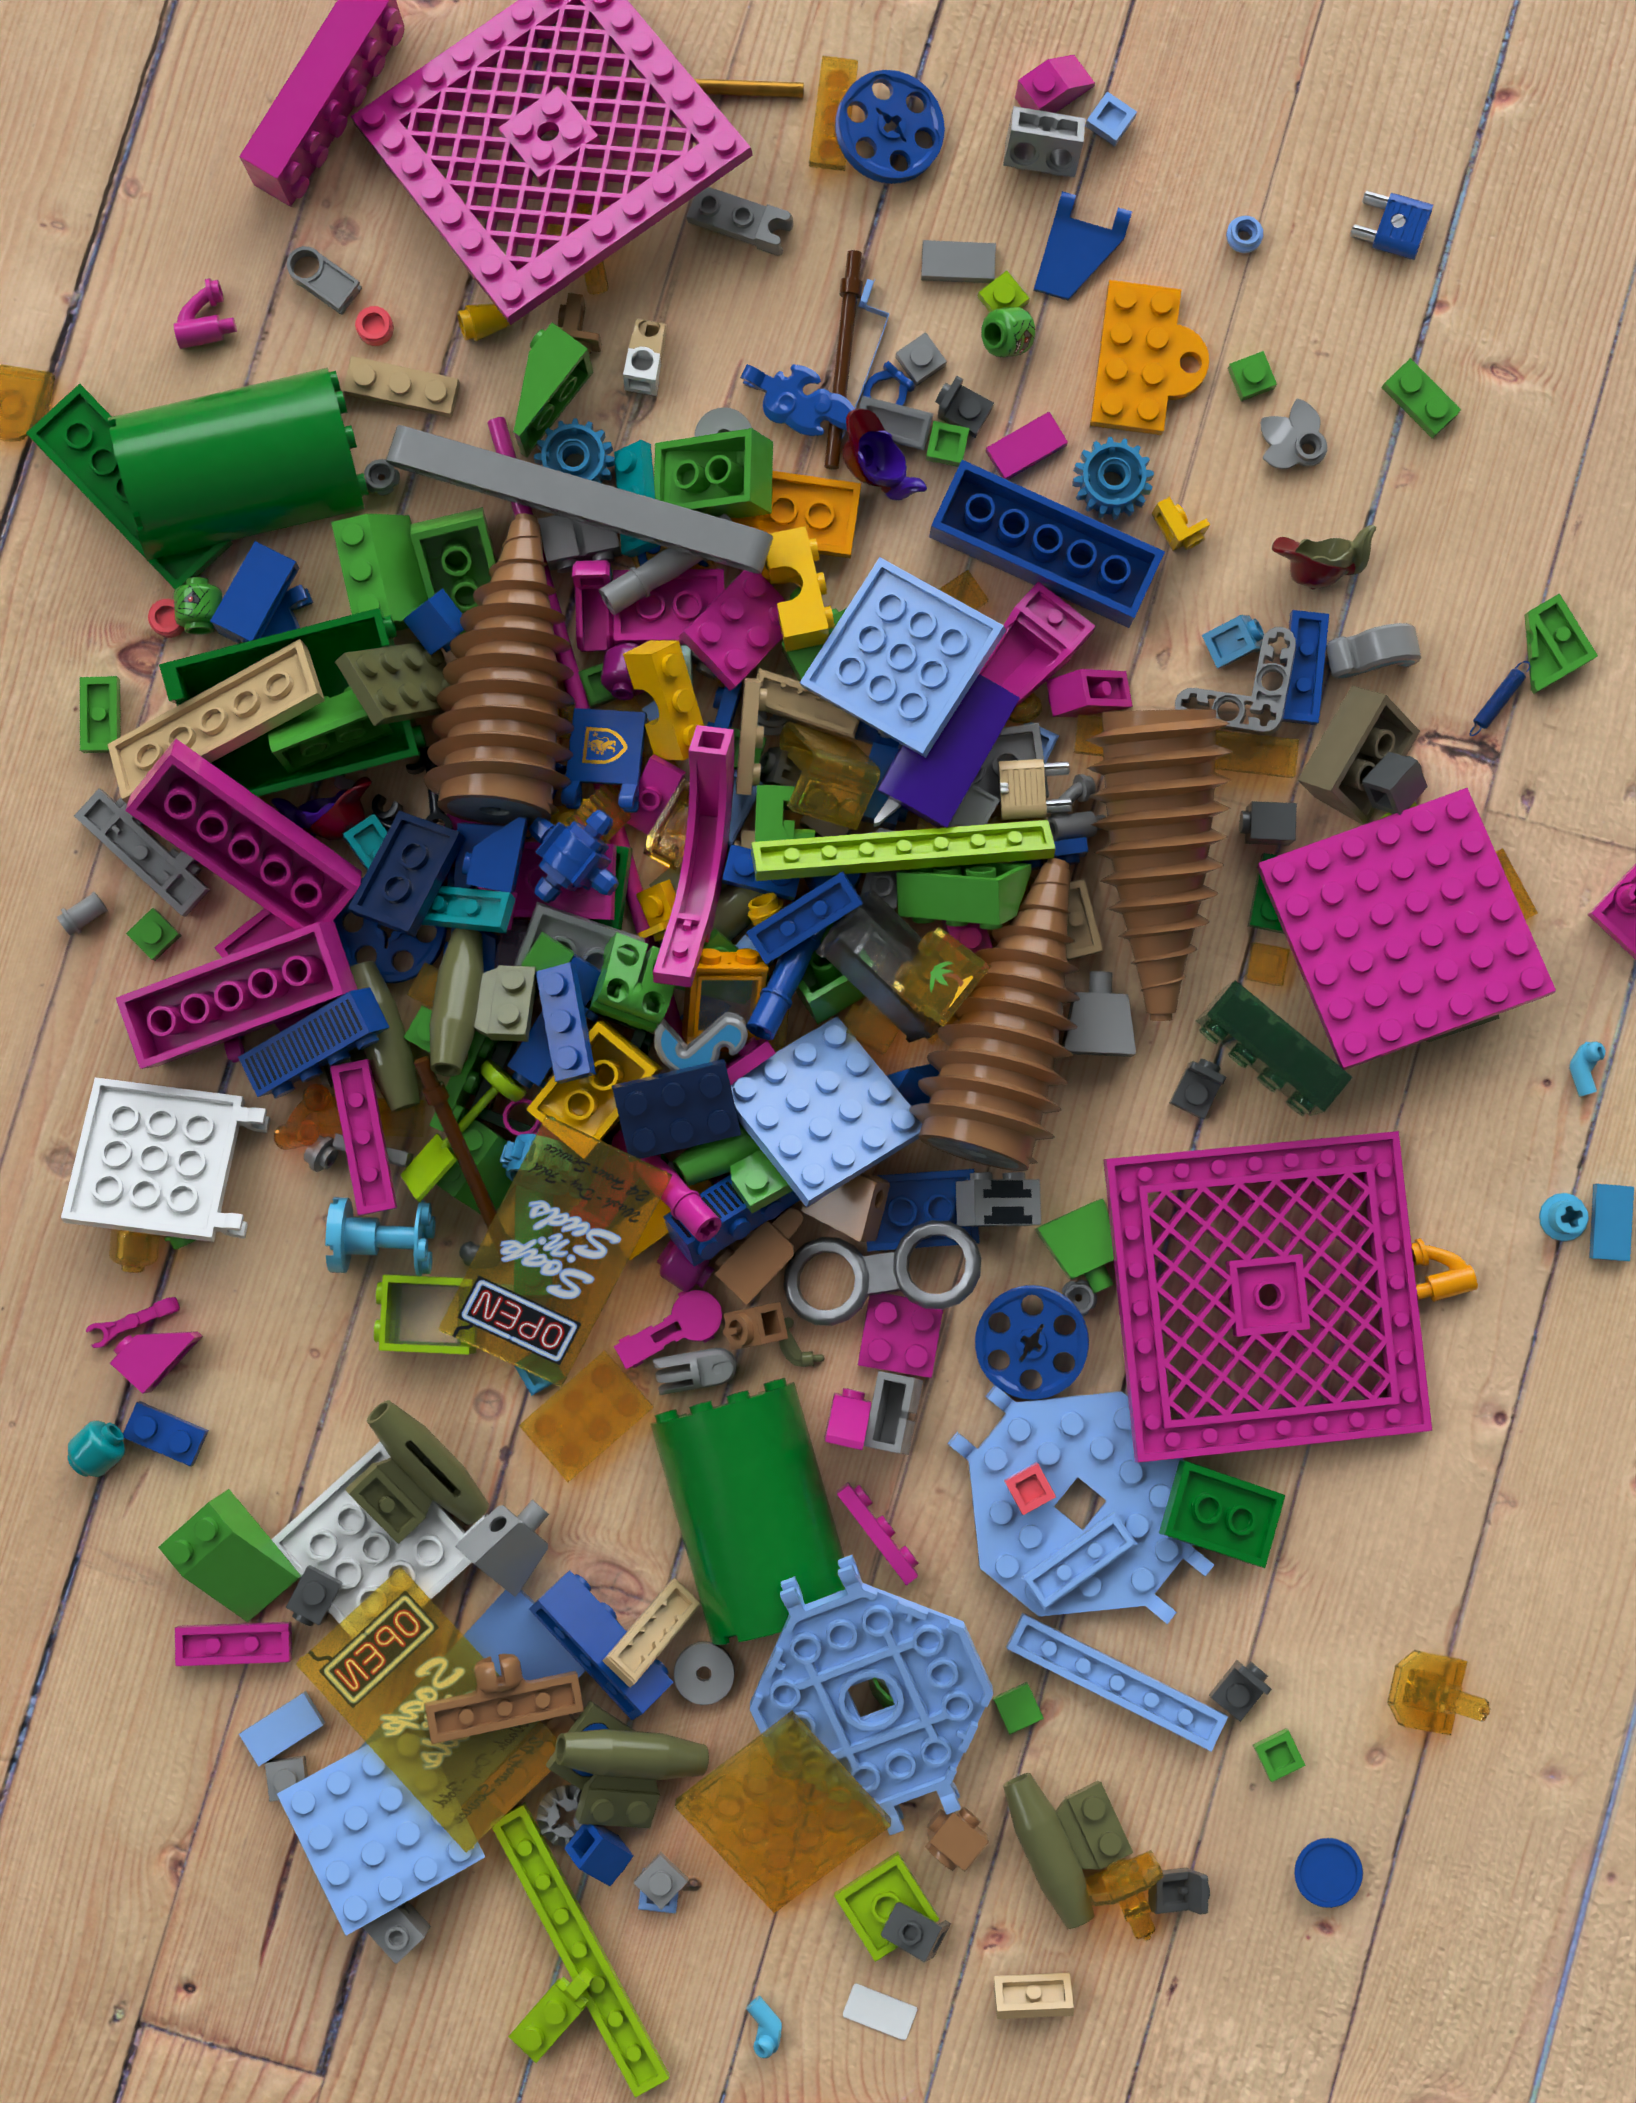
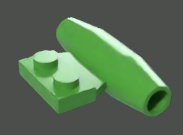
[673,1121,793,1213]

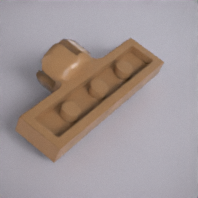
[424,1654,584,1744]

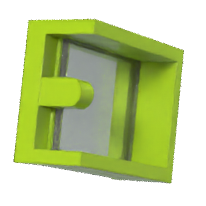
[374,1274,477,1355]

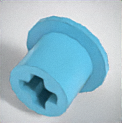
[1539,1193,1589,1241]

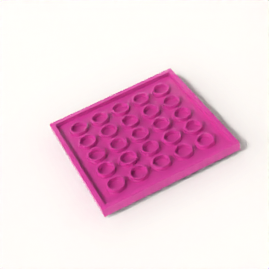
[1257,788,1556,1071]

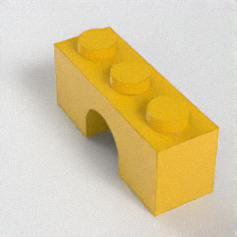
[766,526,835,652]
[623,640,704,761]

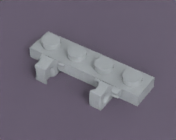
[74,789,211,917]

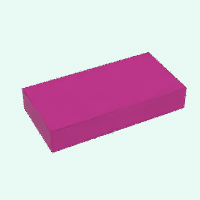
[986,412,1068,480]

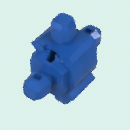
[529,809,619,903]

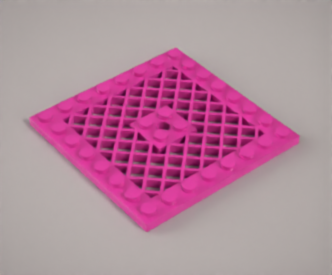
[351,0,753,325]
[1103,1131,1432,1463]

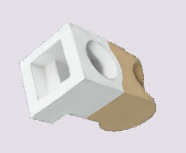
[623,318,667,396]

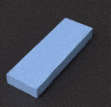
[1021,1512,1137,1610]

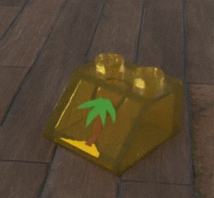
[892,927,991,1027]

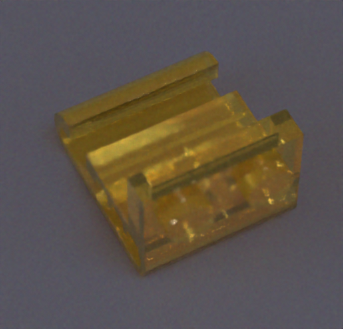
[780,722,880,830]

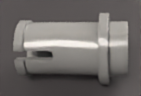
[57,892,108,935]

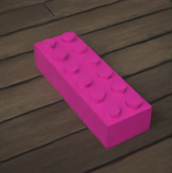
[239,0,405,207]
[125,738,362,930]
[116,922,358,1069]

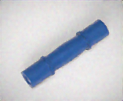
[746,927,827,1040]

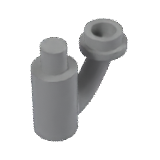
[1047,774,1106,841]

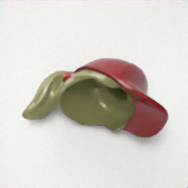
[1272,525,1376,590]

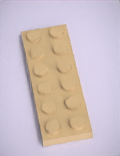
[107,639,325,804]

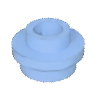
[1226,216,1263,253]

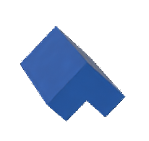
[211,541,300,644]

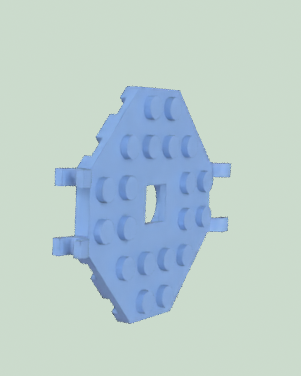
[948,1385,1214,1624]
[750,1555,993,1835]

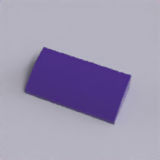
[876,674,1020,828]

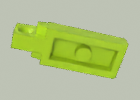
[508,1967,596,2063]

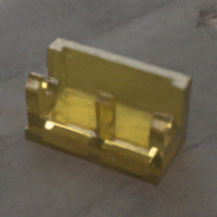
[643,779,690,871]

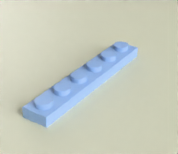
[1006,1613,1228,1752]

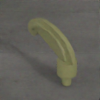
[779,1317,824,1367]

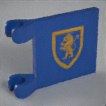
[561,708,647,813]

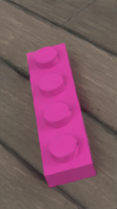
[330,1059,397,1216]

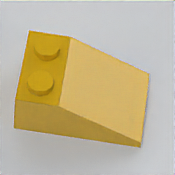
[526,1021,663,1158]

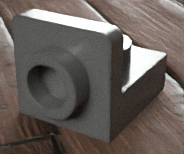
[935,376,994,438]
[760,746,822,797]
[1169,1059,1227,1119]
[1209,1660,1272,1722]

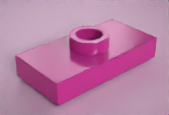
[622,754,686,837]

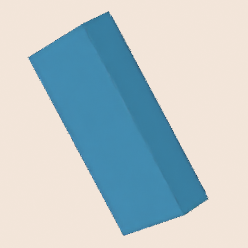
[1589,1184,1634,1261]

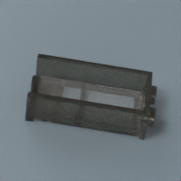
[816,889,961,1043]

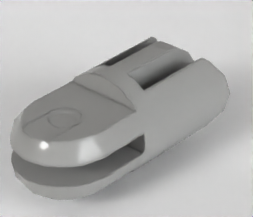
[653,1348,737,1395]

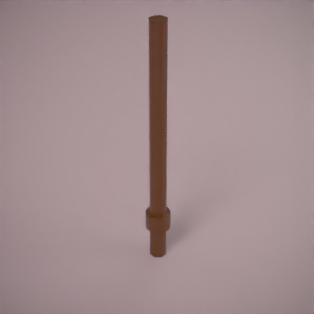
[824,250,863,469]
[414,1056,509,1262]

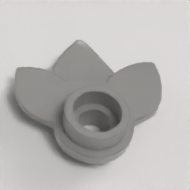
[1260,399,1327,469]

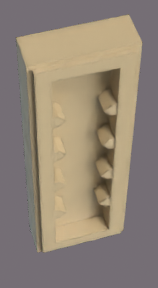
[756,668,860,740]
[602,1578,701,1687]

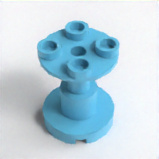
[325,1197,436,1276]

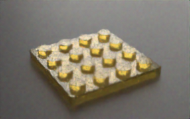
[675,1711,891,1913]

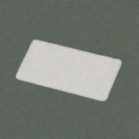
[843,1983,917,2040]

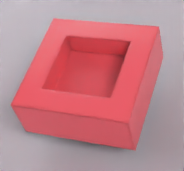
[1004,1462,1056,1515]

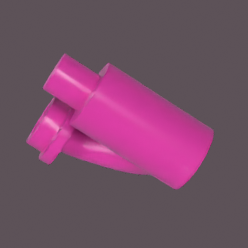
[174,278,237,349]

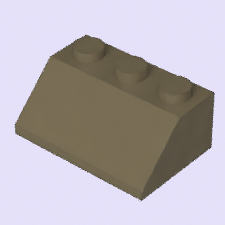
[1298,686,1420,825]

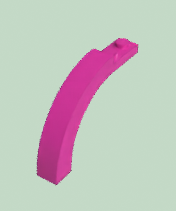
[653,725,734,987]

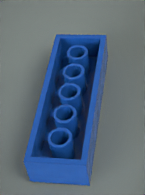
[929,460,1165,628]

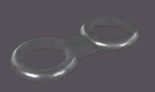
[783,1220,981,1326]

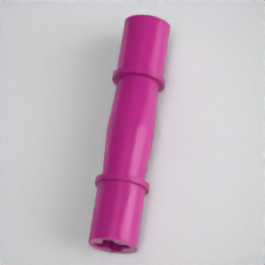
[612,1129,722,1242]

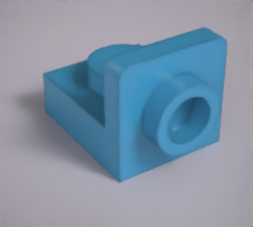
[1202,615,1265,668]

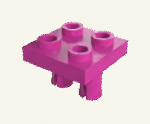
[1588,863,1636,960]

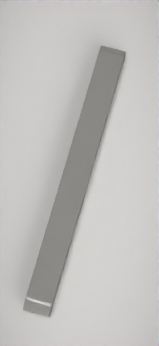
[386,425,773,574]

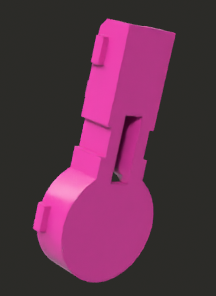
[613,1290,722,1369]

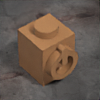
[723,1301,788,1350]
[925,1807,989,1872]

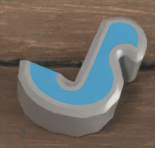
[1326,623,1421,679]
[654,1012,748,1071]

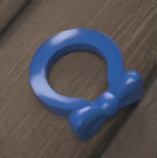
[863,361,915,406]

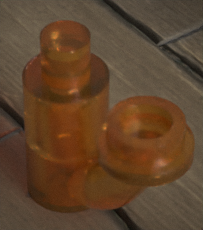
[274,1084,331,1150]

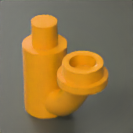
[1411,1238,1478,1302]

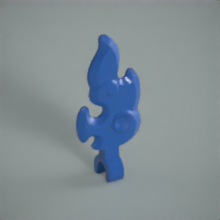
[740,364,855,436]

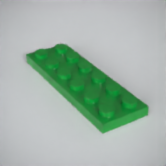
[26,384,233,590]

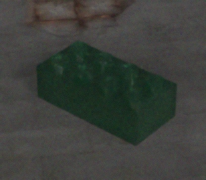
[1196,980,1353,1116]

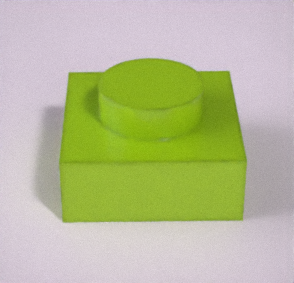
[978,271,1030,312]

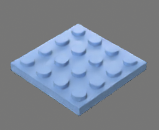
[799,557,1006,758]
[730,1016,922,1207]
[277,1720,485,1936]

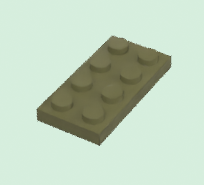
[335,642,451,726]

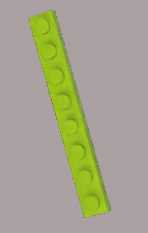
[751,820,1056,881]
[490,1802,670,2098]

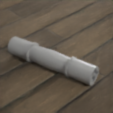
[599,513,733,615]

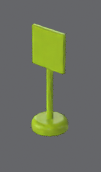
[400,1058,527,1202]

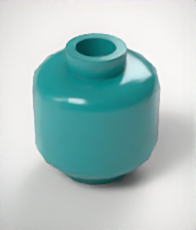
[67,1421,125,1477]

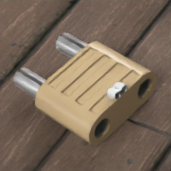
[998,759,1072,820]

